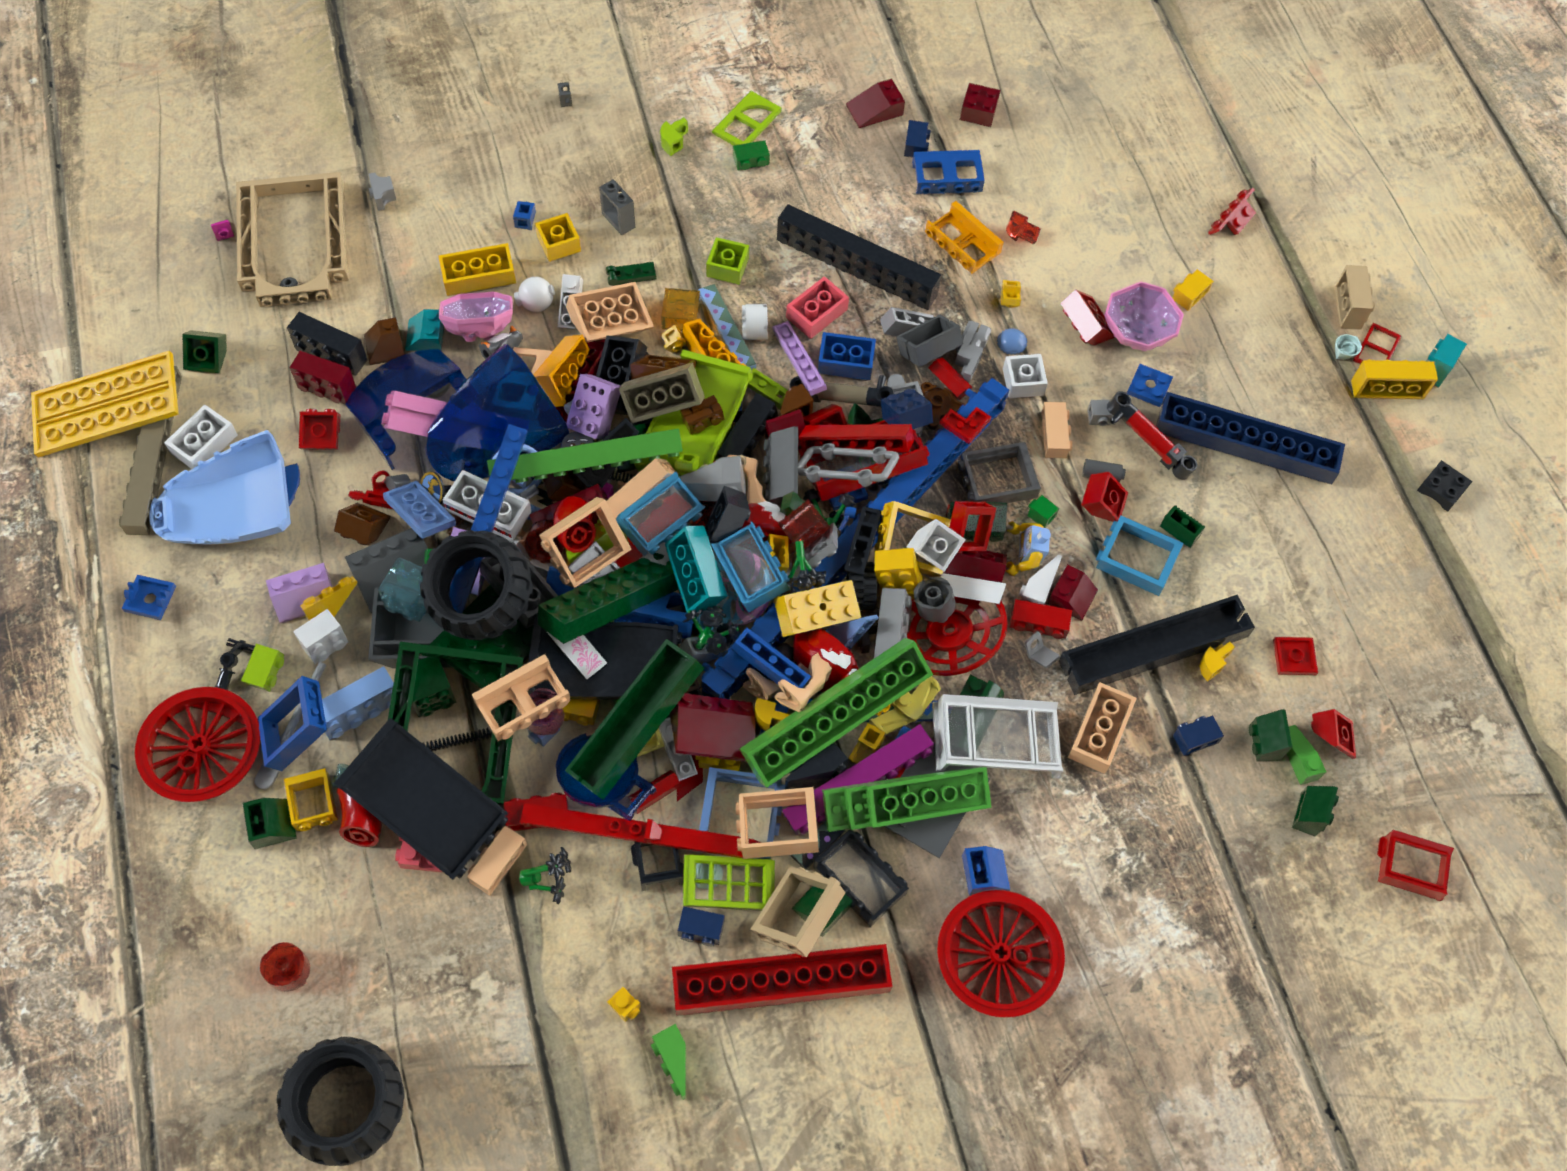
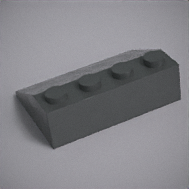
[345,528,428,613]

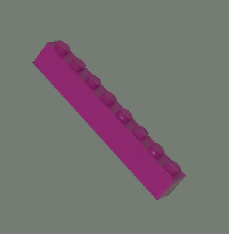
[782,724,934,835]

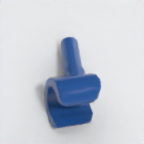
[838,507,857,532]

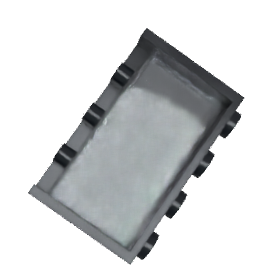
[813,829,909,928]

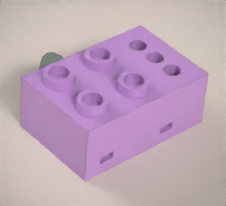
[564,374,621,439]

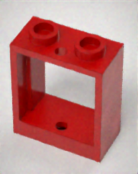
[949,501,997,553]

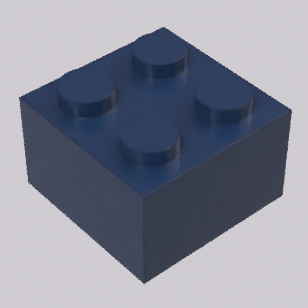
[881,389,933,429]

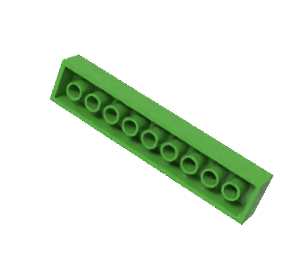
[487,428,683,483]
[740,638,933,788]

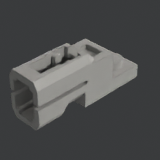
[955,321,991,383]

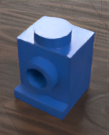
[513,201,536,230]

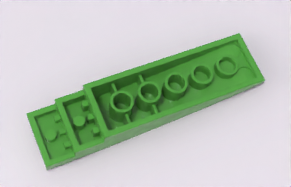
[822,767,992,832]

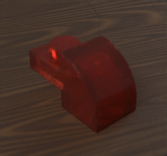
[1006,210,1041,244]

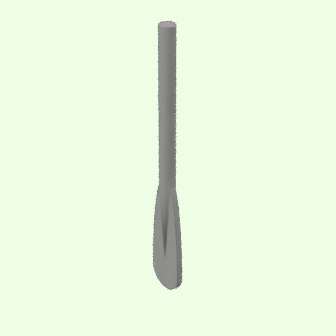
[255,662,326,790]

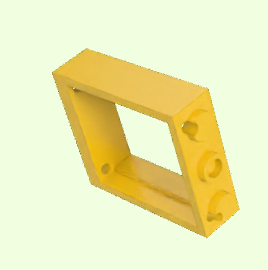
[874,501,951,577]

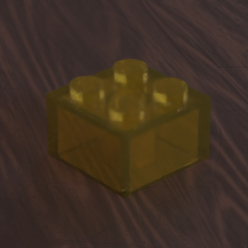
[661,288,701,331]

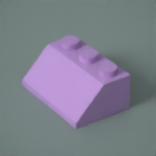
[266,563,332,624]

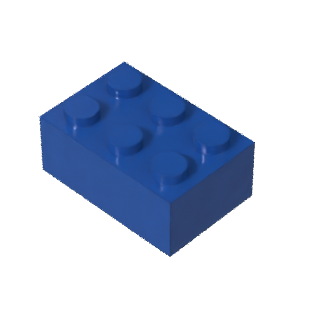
[818,332,876,380]

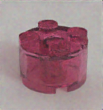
[527,688,565,735]

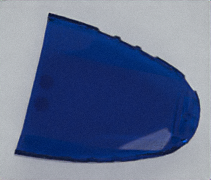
[425,344,569,482]

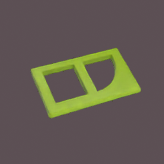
[712,91,782,145]

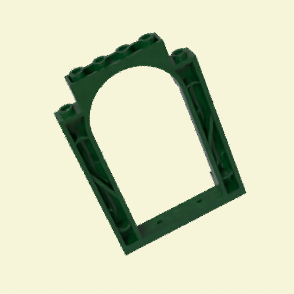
[388,641,524,805]

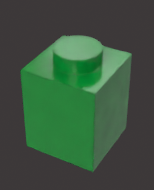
[1027,495,1059,528]

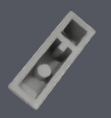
[880,307,934,336]

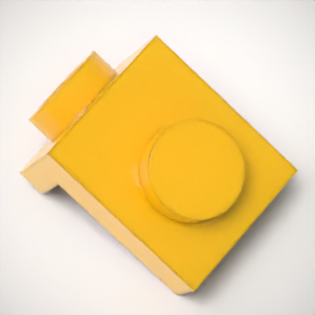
[661,325,687,353]

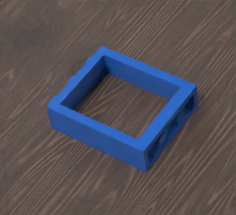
[258,676,327,771]

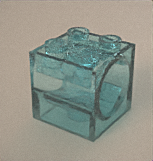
[378,557,426,622]

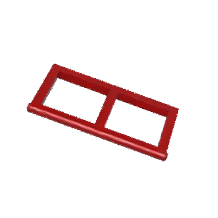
[1353,323,1402,364]

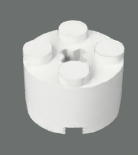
[742,304,768,340]

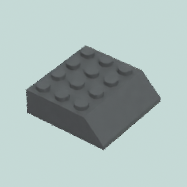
[368,586,452,668]

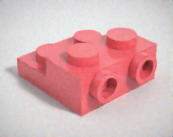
[395,837,442,872]

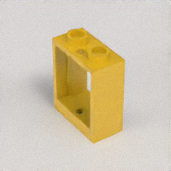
[284,768,338,832]

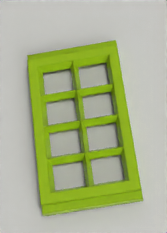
[683,854,775,911]

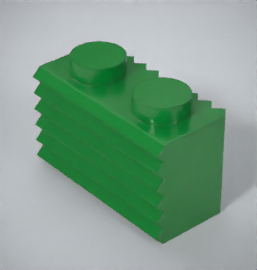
[733,140,770,171]

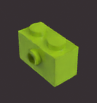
[241,644,284,692]

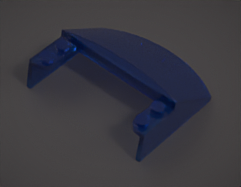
[345,349,486,470]

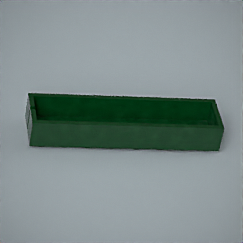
[538,553,679,644]
[565,639,704,800]

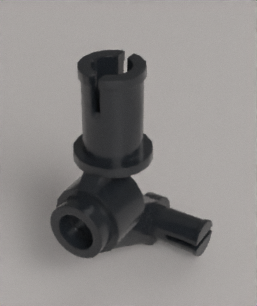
[215,638,255,690]

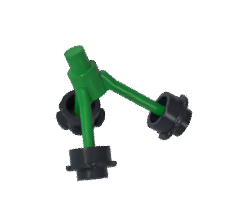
[803,489,856,530]

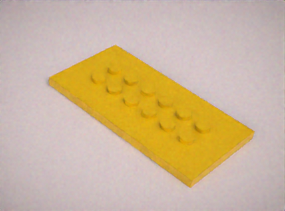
[31,351,179,458]

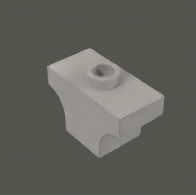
[368,173,397,211]

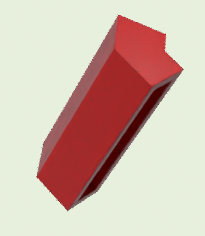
[928,358,972,400]
[628,770,680,814]

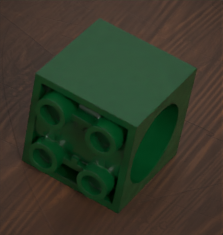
[412,657,457,717]

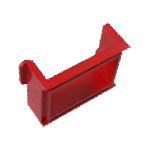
[1377,830,1454,901]

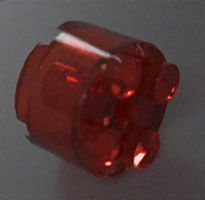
[525,519,564,564]
[260,942,310,992]

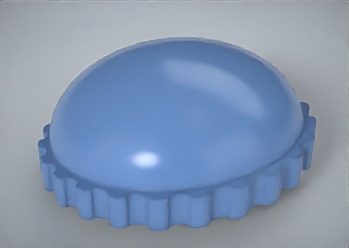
[997,328,1028,355]

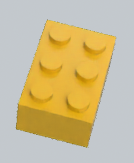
[875,548,922,599]

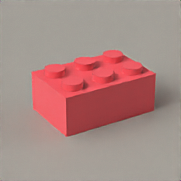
[786,276,849,339]

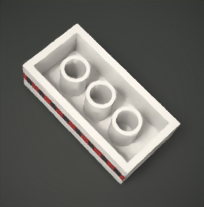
[443,470,531,542]

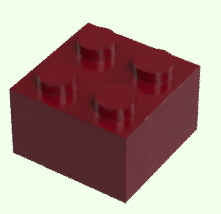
[960,83,1001,127]

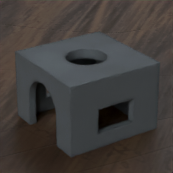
[557,82,572,107]

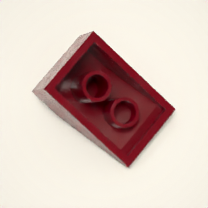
[846,78,905,128]

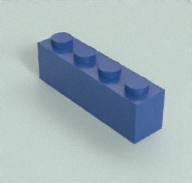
[731,627,811,688]

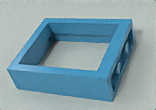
[1096,516,1183,596]

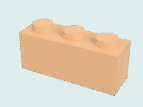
[1041,402,1072,458]
[467,826,527,896]

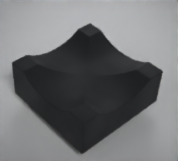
[1417,460,1473,512]

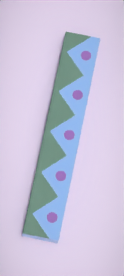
[698,284,756,369]

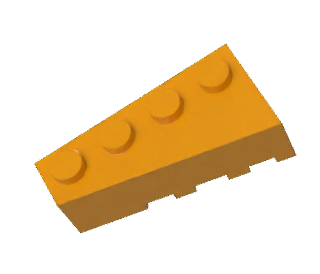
[682,318,746,366]
[531,334,590,407]

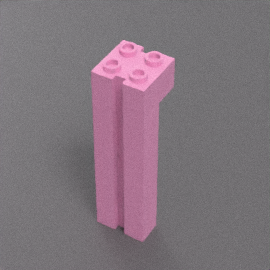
[382,391,529,455]

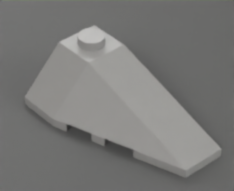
[670,456,747,501]

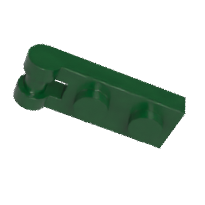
[606,262,657,286]

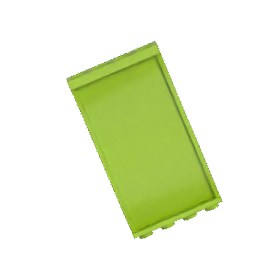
[634,350,753,477]

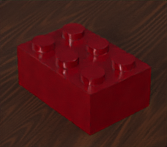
[289,351,357,405]

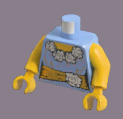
[1005,521,1051,576]

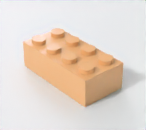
[1068,682,1137,774]

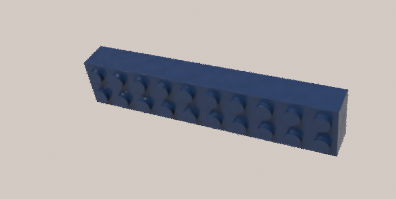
[1156,392,1345,485]

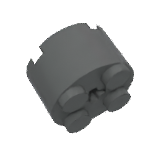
[914,577,956,623]

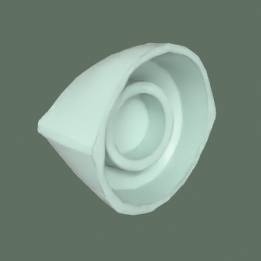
[1335,334,1362,360]
[695,863,723,889]

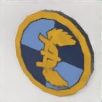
[420,471,451,504]

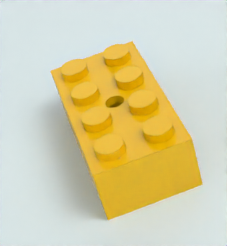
[438,243,516,296]
[1351,359,1438,399]
[774,580,861,637]

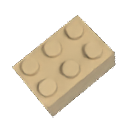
[1335,265,1375,329]

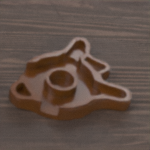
[921,382,966,429]

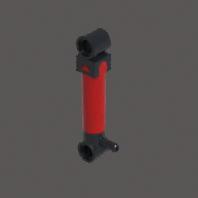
[1107,391,1198,480]

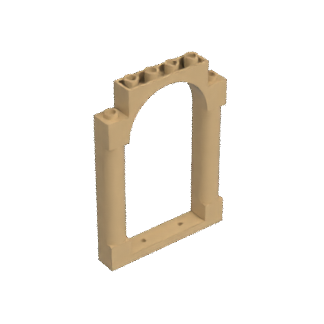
[236,172,349,307]

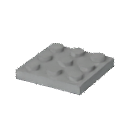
[786,523,838,578]

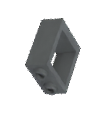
[599,179,636,236]

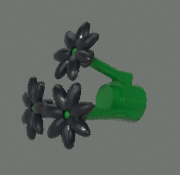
[519,847,572,904]

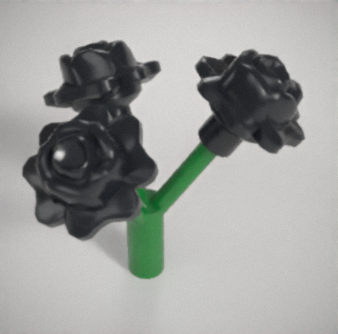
[781,541,827,595]

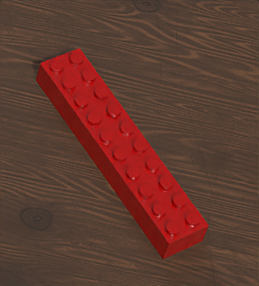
[672,944,893,1016]

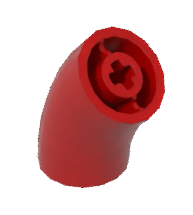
[553,496,596,553]
[337,788,382,847]

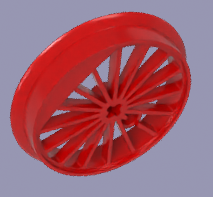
[135,687,260,802]
[937,890,1065,1018]

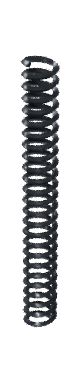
[422,727,492,751]

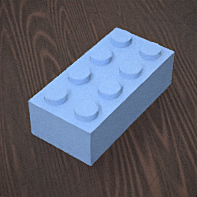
[322,666,393,740]

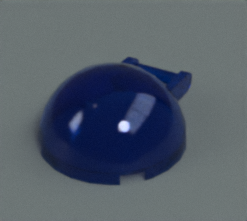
[555,733,656,821]

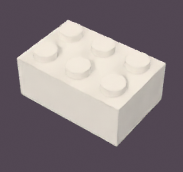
[164,405,238,469]

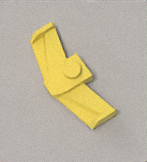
[869,676,941,735]

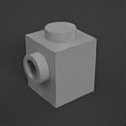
[1087,400,1114,426]

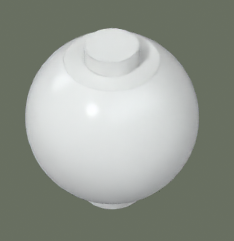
[514,277,555,312]

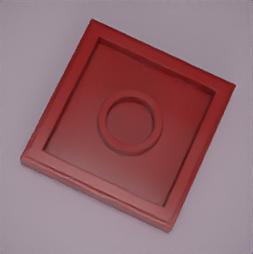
[1273,637,1318,676]

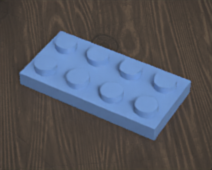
[383,481,456,539]

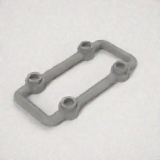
[798,443,899,487]

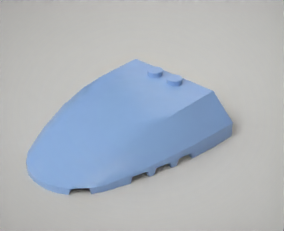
[149,430,291,544]

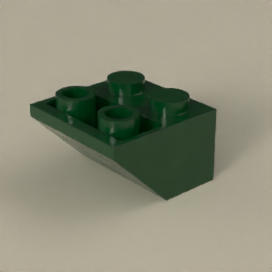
[1292,786,1339,837]
[242,798,297,849]

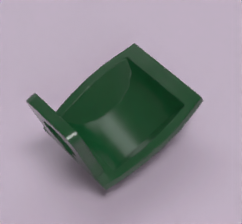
[848,403,883,425]

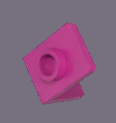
[211,220,234,241]

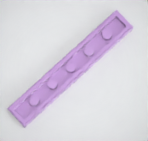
[772,321,827,396]

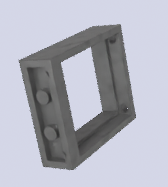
[958,442,1041,504]

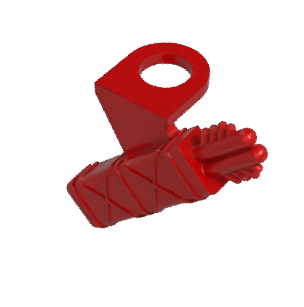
[348,470,394,510]

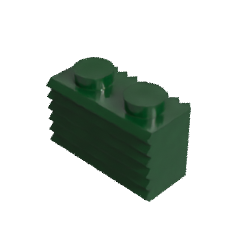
[1160,505,1205,548]

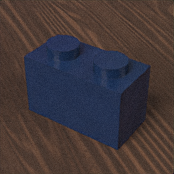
[904,120,931,158]
[1173,715,1224,756]
[677,906,725,947]

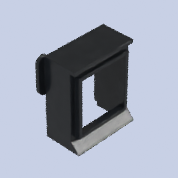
[631,842,684,891]

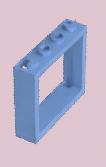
[697,767,785,859]

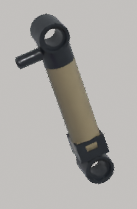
[789,375,894,408]

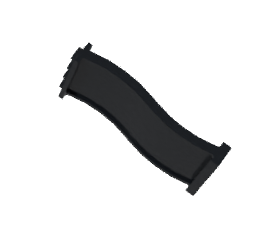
[527,615,682,700]
[334,718,509,880]

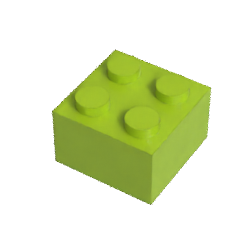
[706,237,749,285]

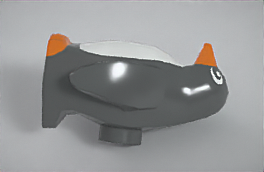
[479,326,523,365]

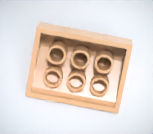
[566,282,654,342]

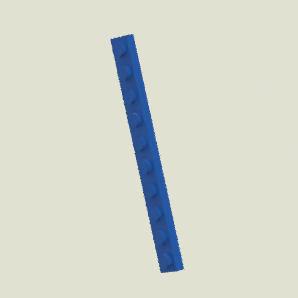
[450,424,528,614]

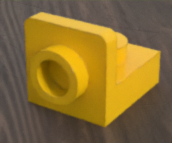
[607,987,641,1022]

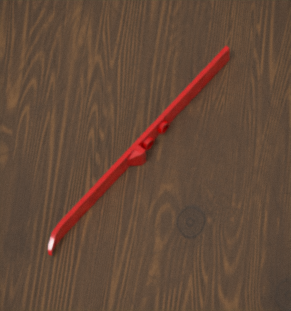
[520,803,761,858]

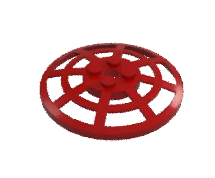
[907,596,1007,676]

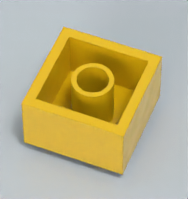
[535,213,581,262]

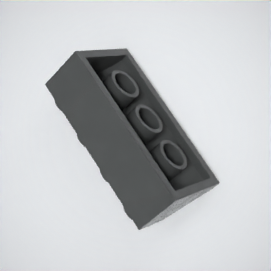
[763,426,798,508]

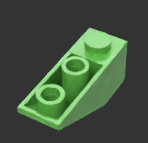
[651,1024,686,1100]

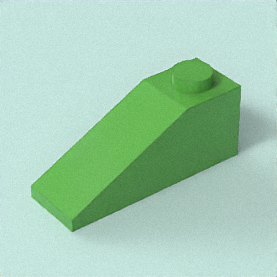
[1287,725,1326,785]

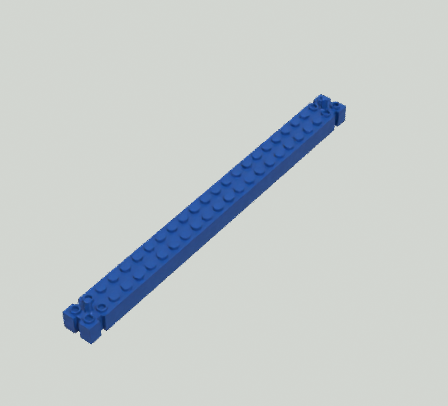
[701,378,1009,699]

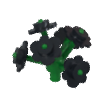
[682,605,739,656]

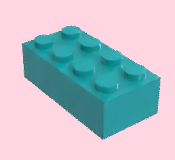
[665,526,728,614]

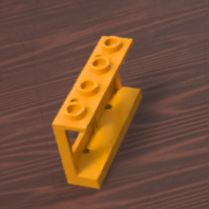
[925,201,1004,274]

